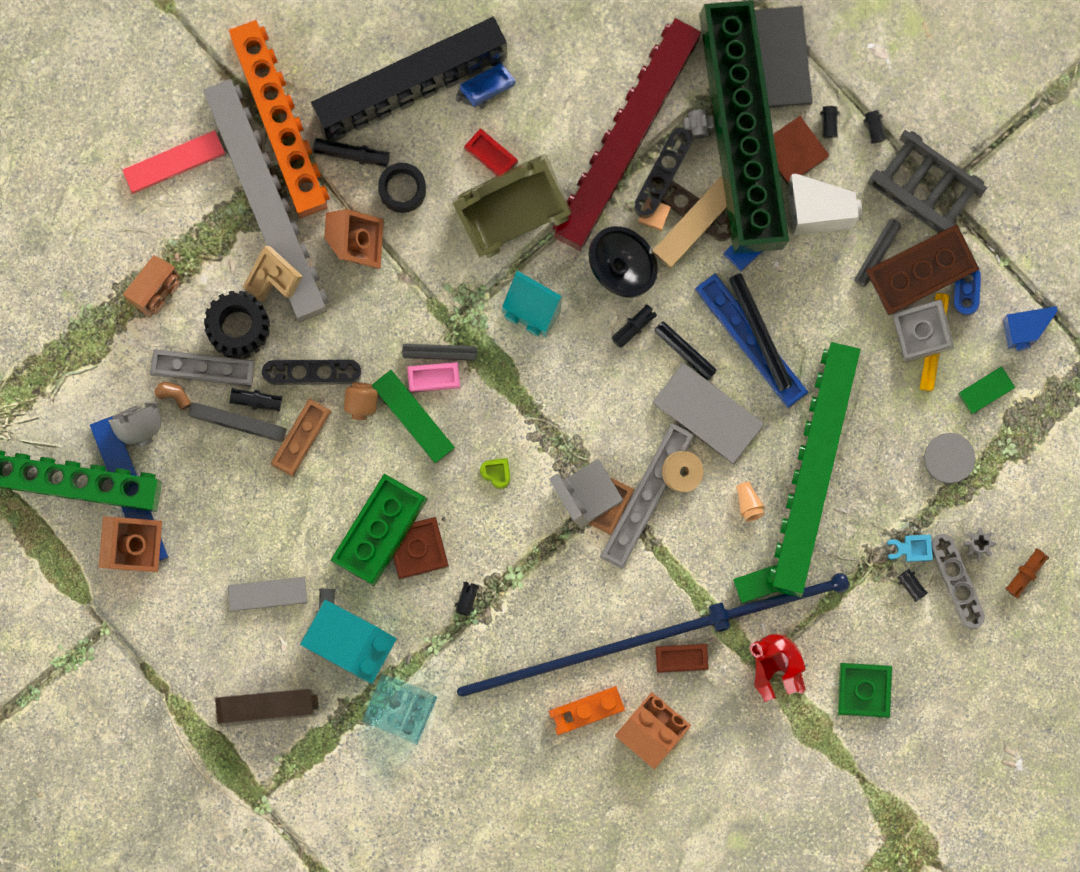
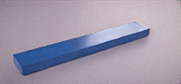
[695,273,808,408]
[90,415,169,561]

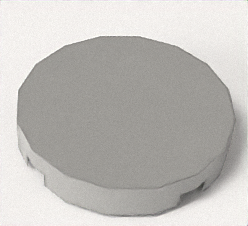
[924,433,976,484]

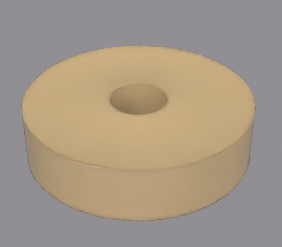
[662,451,704,492]

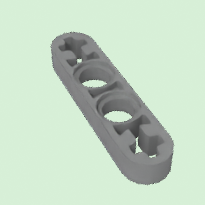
[932,534,985,630]

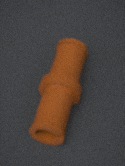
[1005,548,1049,599]

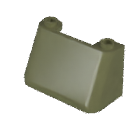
[453,154,571,258]

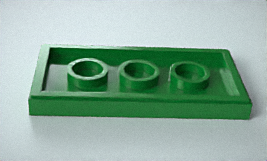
[330,474,428,586]

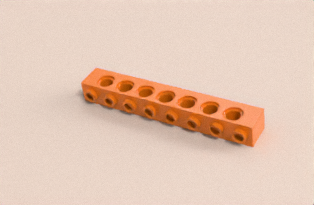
[228,20,330,219]

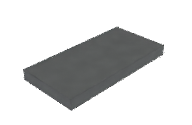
[755,6,813,108]

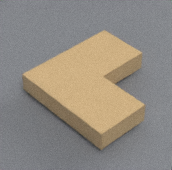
[243,246,303,302]

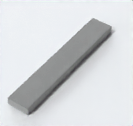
[600,423,694,569]

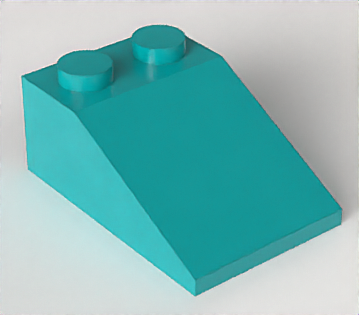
[502,271,562,337]
[299,599,397,684]

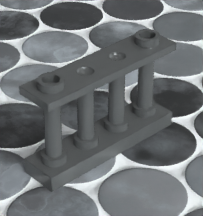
[867,130,987,233]

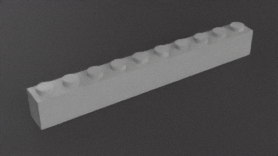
[203,79,329,323]

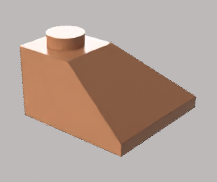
[324,209,384,269]

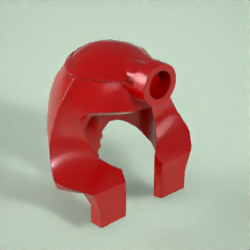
[750,633,806,702]

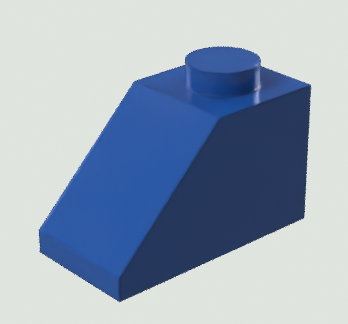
[1003,306,1058,351]

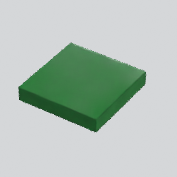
[838,663,892,718]

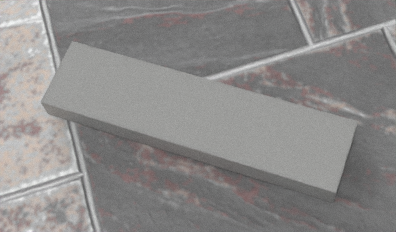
[150,349,255,387]

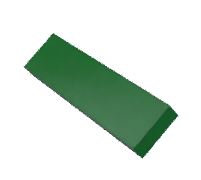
[372,370,455,464]

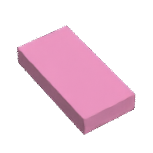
[407,362,460,393]

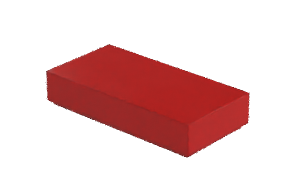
[464,128,518,176]

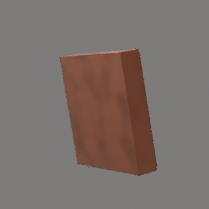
[773,116,830,185]
[393,517,449,580]

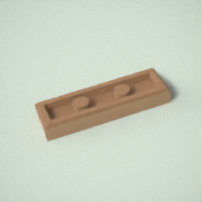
[271,398,332,477]

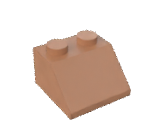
[98,516,162,572]

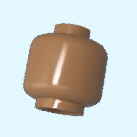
[344,382,378,420]

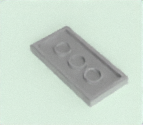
[652,362,764,464]

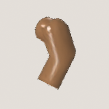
[154,382,191,410]

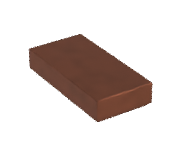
[655,644,709,673]

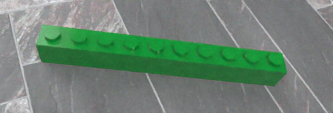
[768,342,861,598]

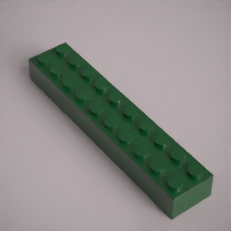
[699,0,789,254]

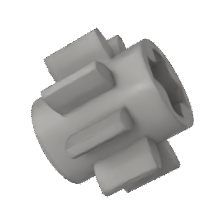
[683,110,714,139]
[963,528,997,561]

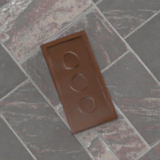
[865,224,980,316]

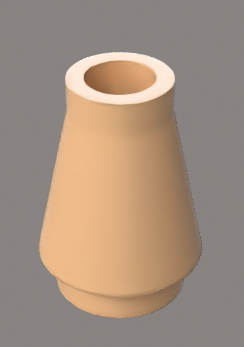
[736,482,765,522]

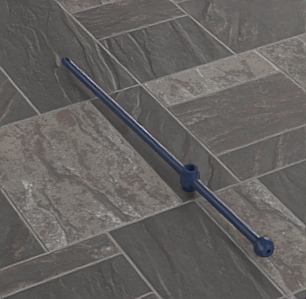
[457,573,850,697]

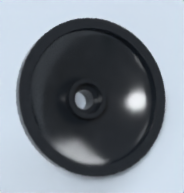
[588,226,658,298]

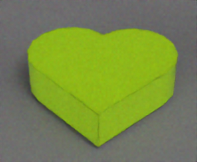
[480,458,510,489]

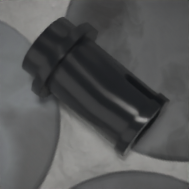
[820,106,840,138]
[863,110,887,144]
[897,569,928,602]
[454,582,479,616]

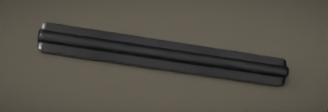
[729,273,792,391]

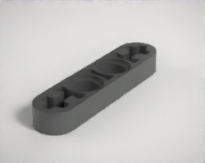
[188,403,287,442]

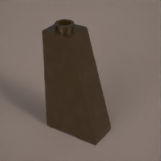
[215,689,319,727]

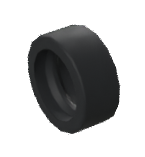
[378,162,426,213]

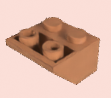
[123,255,180,318]
[615,692,691,769]

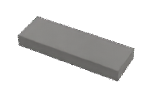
[228,577,308,612]

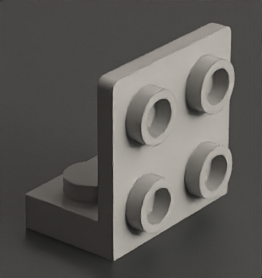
[549,459,623,528]

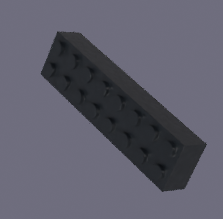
[311,16,507,141]

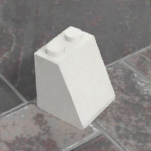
[787,174,862,235]

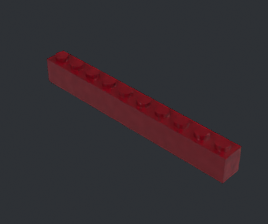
[553,18,701,252]

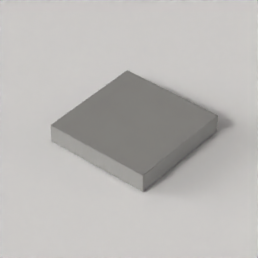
[892,299,955,363]

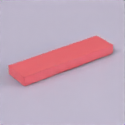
[122,130,226,194]

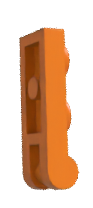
[548,686,625,736]

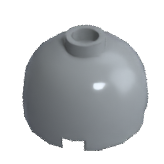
[108,401,162,447]

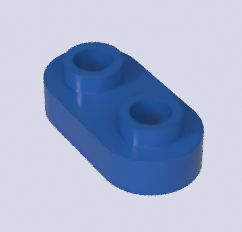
[954,270,981,316]

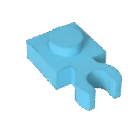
[886,535,933,562]

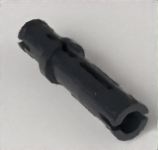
[313,138,390,168]

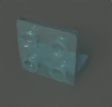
[362,674,437,745]

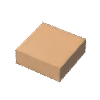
[638,198,671,231]

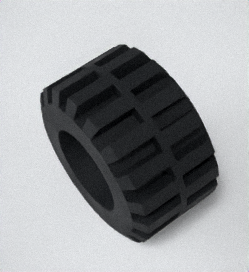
[204,291,270,359]

